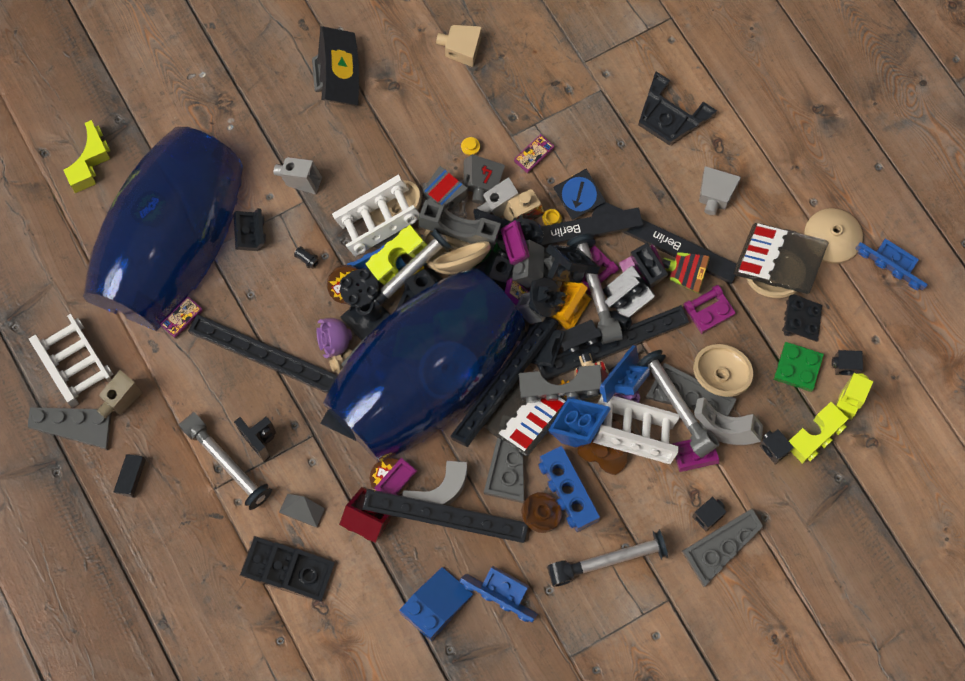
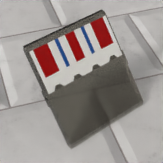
[733,223,829,294]
[464,372,566,456]

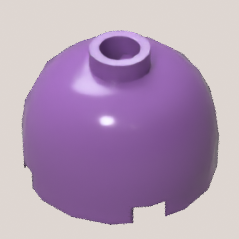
[316,318,352,358]

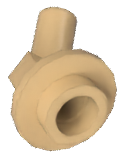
[329,349,353,374]

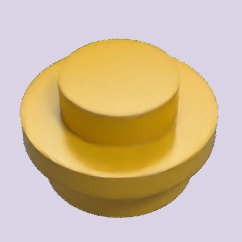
[461,137,480,156]
[542,209,562,226]

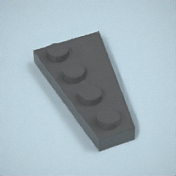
[646,363,736,416]
[28,407,112,450]
[484,416,524,503]
[682,509,763,587]

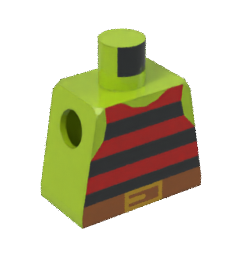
[662,253,710,294]

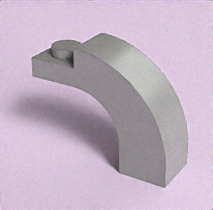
[694,397,763,445]
[403,461,467,505]

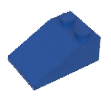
[548,399,611,447]
[399,567,473,642]

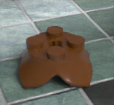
[577,418,635,475]

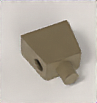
[96,370,143,419]

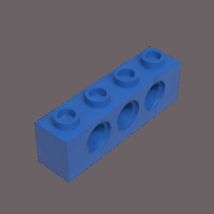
[538,446,600,532]

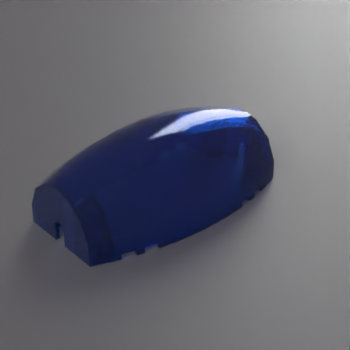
[83,127,243,331]
[323,267,525,463]

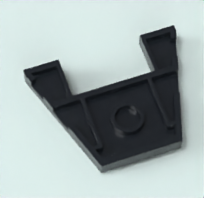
[638,71,717,145]

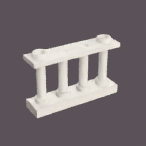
[332,175,420,257]
[29,314,113,408]
[593,396,680,464]

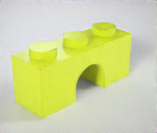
[366,225,428,285]
[835,373,873,420]
[789,402,849,464]

